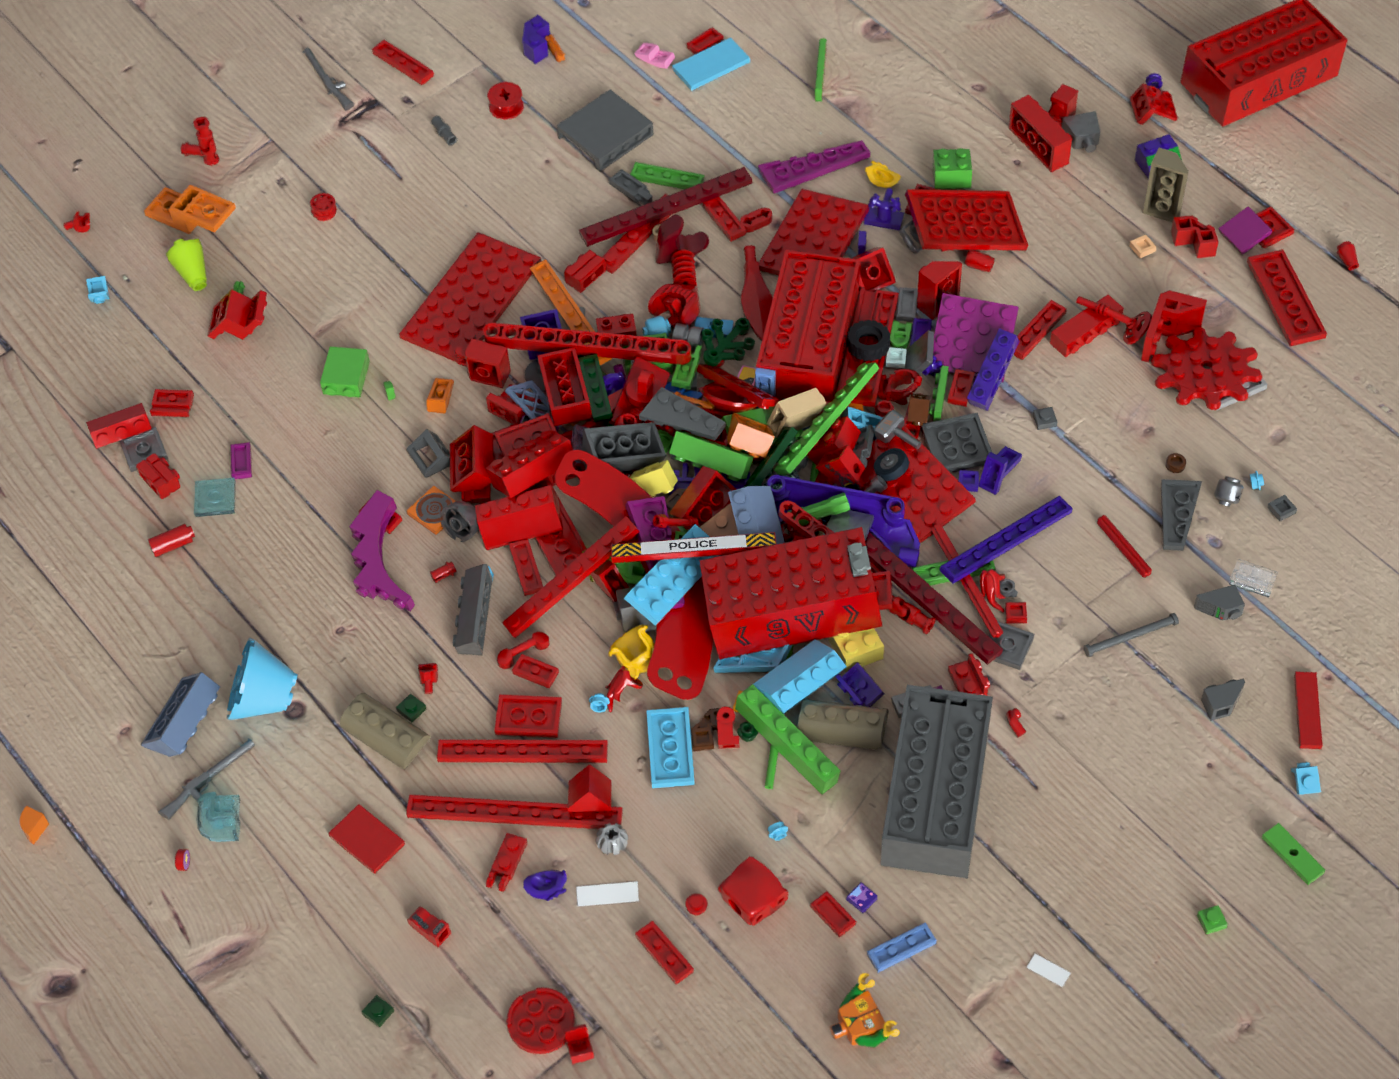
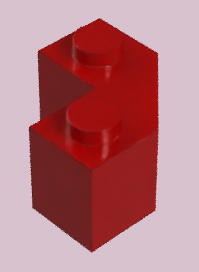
[1171,215,1219,258]

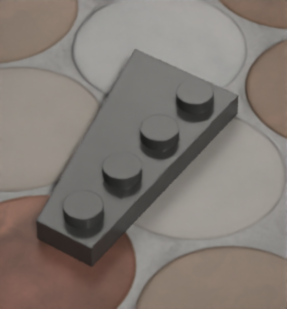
[639,387,726,441]
[1161,479,1202,551]

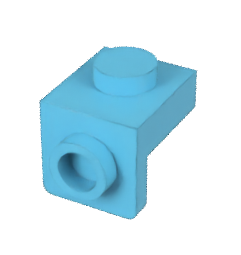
[86,276,110,304]
[1291,762,1321,795]

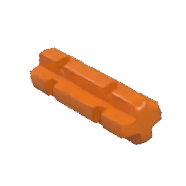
[545,34,565,62]

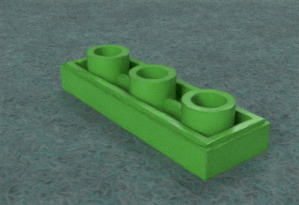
[930,366,949,422]
[1262,823,1325,885]

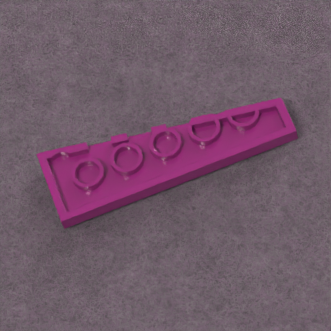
[758,141,871,194]
[625,496,685,609]

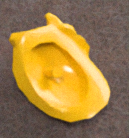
[865,161,901,188]

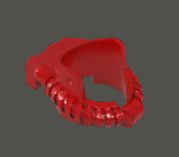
[878,369,922,405]

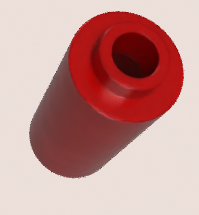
[148,524,195,557]

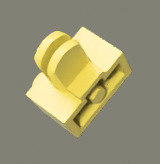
[630,460,678,498]

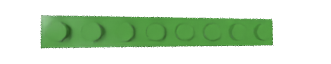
[774,362,879,475]

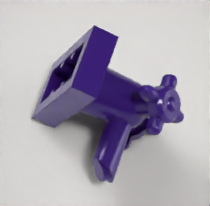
[864,188,904,231]

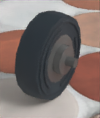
[873,448,909,481]

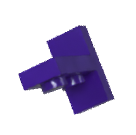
[979,446,1022,495]

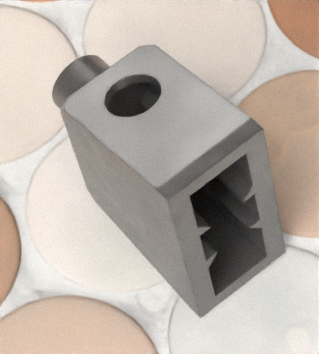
[1062,111,1100,153]

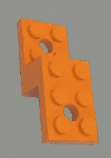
[144,185,236,234]

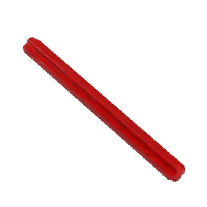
[931,524,1003,638]

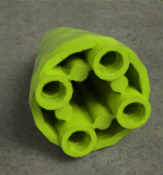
[166,238,207,291]

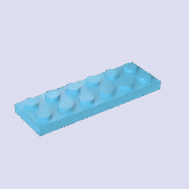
[624,524,722,626]

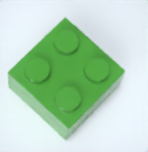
[933,148,972,189]

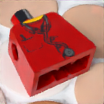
[816,445,865,490]

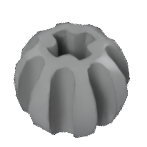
[596,823,628,855]

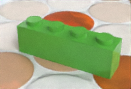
[669,431,754,482]

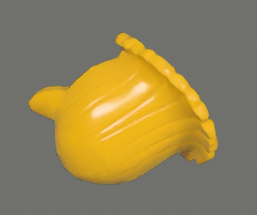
[608,624,654,679]

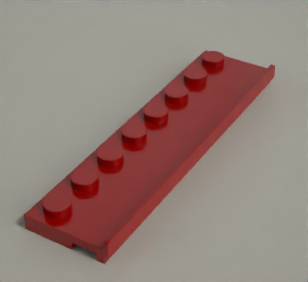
[836,288,899,408]

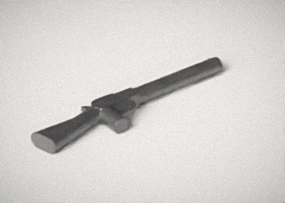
[302,48,354,111]
[158,738,255,820]

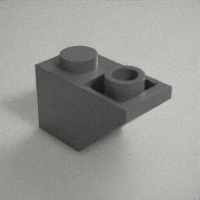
[1201,679,1245,721]

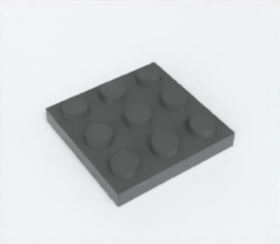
[921,413,993,472]

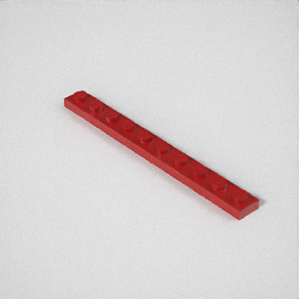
[406,795,623,829]

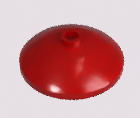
[702,386,758,414]

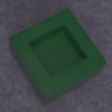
[396,693,426,723]
[361,995,394,1028]

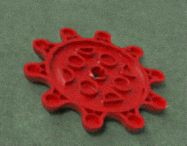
[1151,327,1262,410]

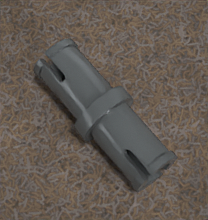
[431,116,457,145]

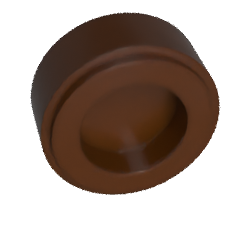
[1166,453,1186,473]

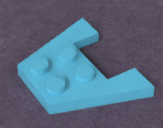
[713,645,793,673]

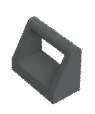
[406,429,450,478]

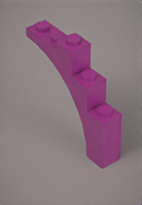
[349,490,415,612]

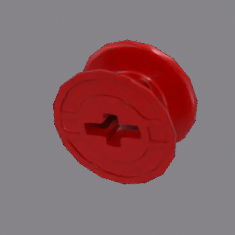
[487,82,524,120]

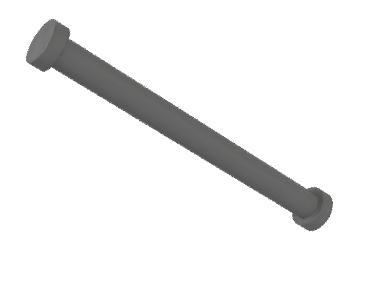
[1084,613,1179,657]

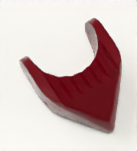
[655,214,709,264]

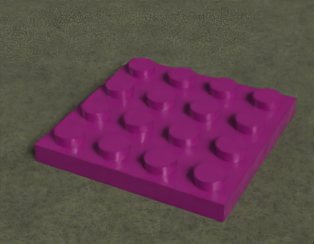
[933,293,1019,383]

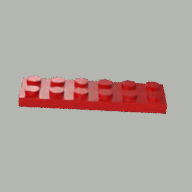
[1247,249,1327,346]

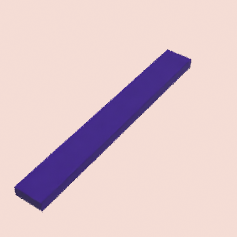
[940,496,1073,584]

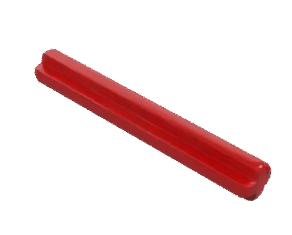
[1097,515,1152,578]

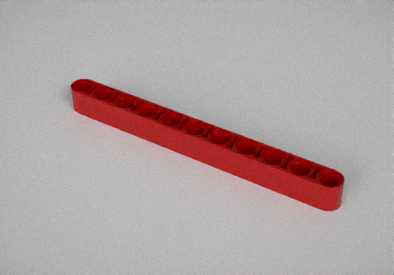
[483,323,691,365]

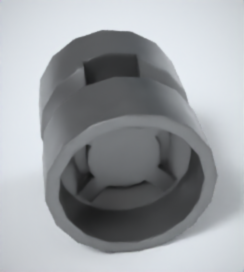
[672,323,704,352]

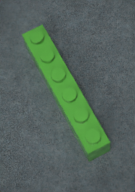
[735,684,841,795]

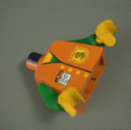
[830,973,899,1047]

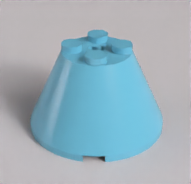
[226,638,298,720]

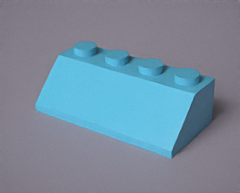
[753,639,847,714]

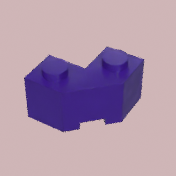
[522,15,550,64]

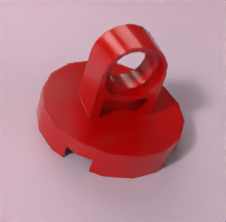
[626,370,664,408]

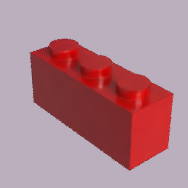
[86,403,152,449]

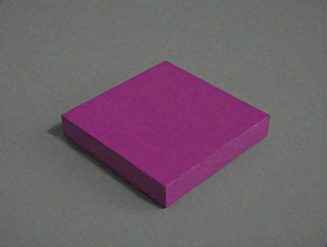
[1219,206,1272,255]

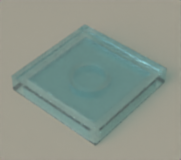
[194,478,236,517]

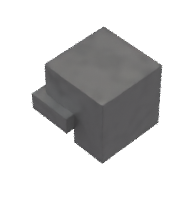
[613,587,657,633]

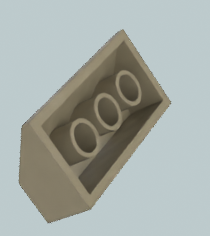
[1143,148,1189,223]

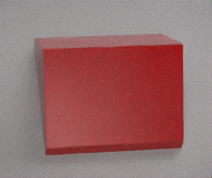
[568,764,612,812]

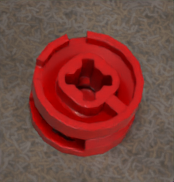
[310,193,337,221]

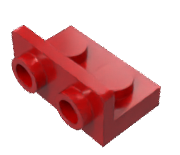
[948,653,990,696]

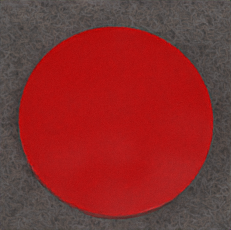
[507,987,575,1054]

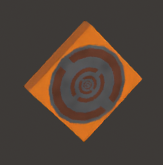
[407,486,456,535]

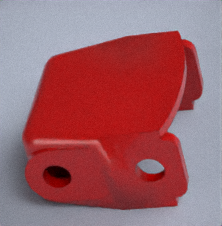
[718,856,788,925]

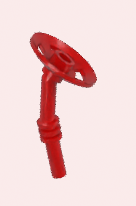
[1076,296,1152,345]

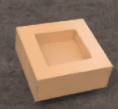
[1130,235,1156,258]

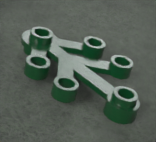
[701,318,755,366]

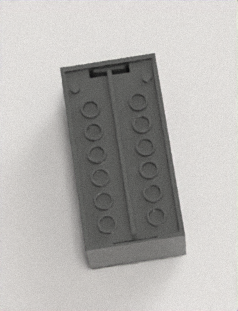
[881,685,993,879]

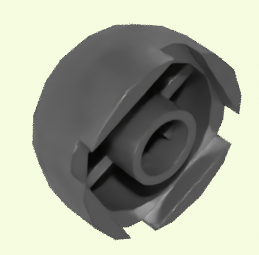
[440,501,479,542]

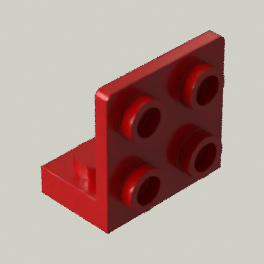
[1130,83,1178,125]
[486,384,541,424]

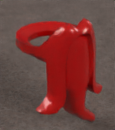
[980,569,1006,613]
[605,666,643,712]

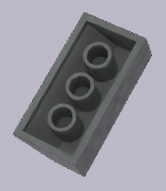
[582,422,666,472]
[453,564,493,656]

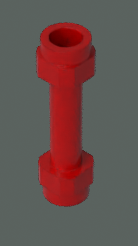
[653,514,699,530]

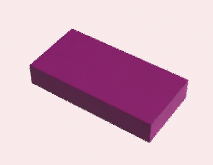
[230,442,252,480]

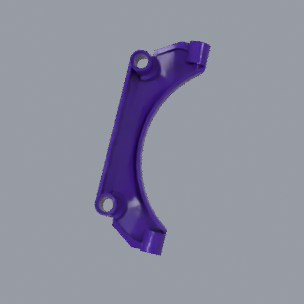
[767,475,920,567]

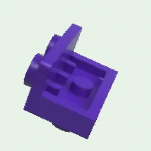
[835,662,885,707]

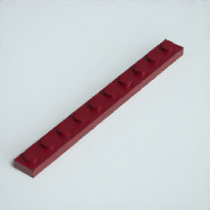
[579,167,752,247]
[865,532,1003,665]

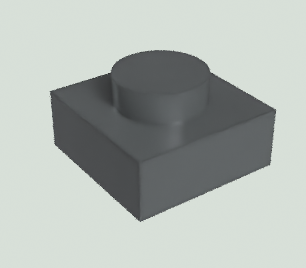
[1033,407,1057,430]
[1267,495,1297,522]

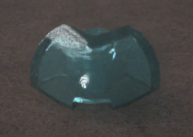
[197,792,240,842]

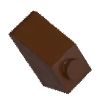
[908,394,931,426]

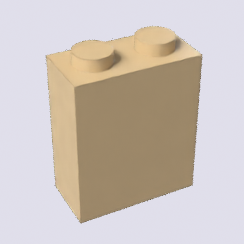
[767,388,826,439]

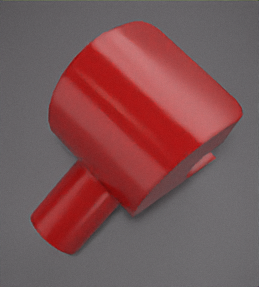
[64,211,90,233]
[418,663,438,694]

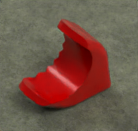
[648,284,700,327]

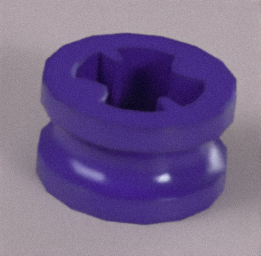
[1145,73,1163,89]

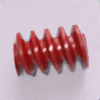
[671,249,697,286]

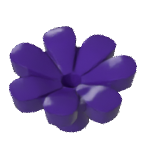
[922,355,943,376]

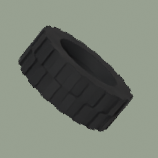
[847,320,890,361]

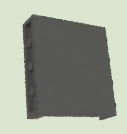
[557,89,654,172]

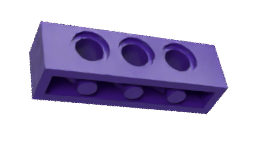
[967,328,1019,411]

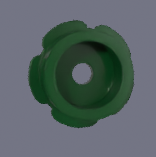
[737,722,758,742]

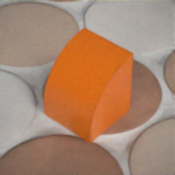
[20,806,49,844]

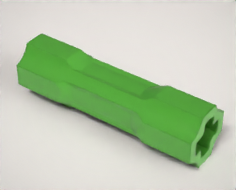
[787,492,850,529]

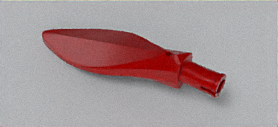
[741,245,773,341]

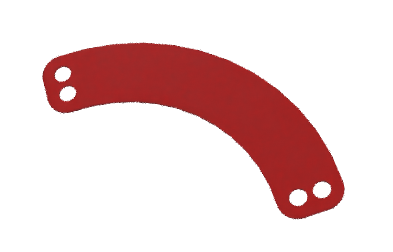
[555,450,713,700]

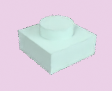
[886,347,907,369]

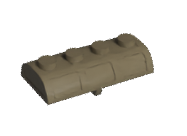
[340,692,431,770]
[797,699,889,750]

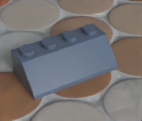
[728,486,785,544]
[141,672,220,757]

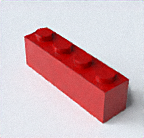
[1050,295,1124,357]

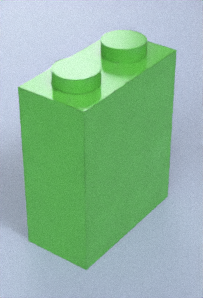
[320,347,370,397]

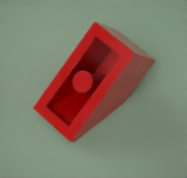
[591,559,629,602]

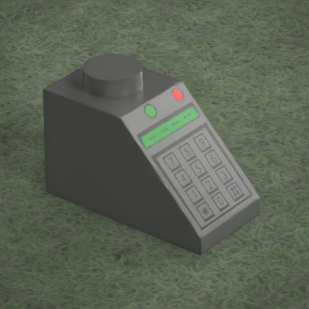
[1194,585,1245,621]

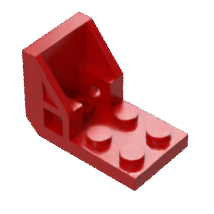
[1141,290,1207,363]

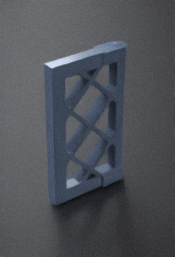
[505,380,554,424]

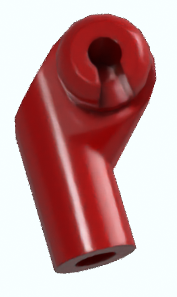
[1006,708,1026,738]

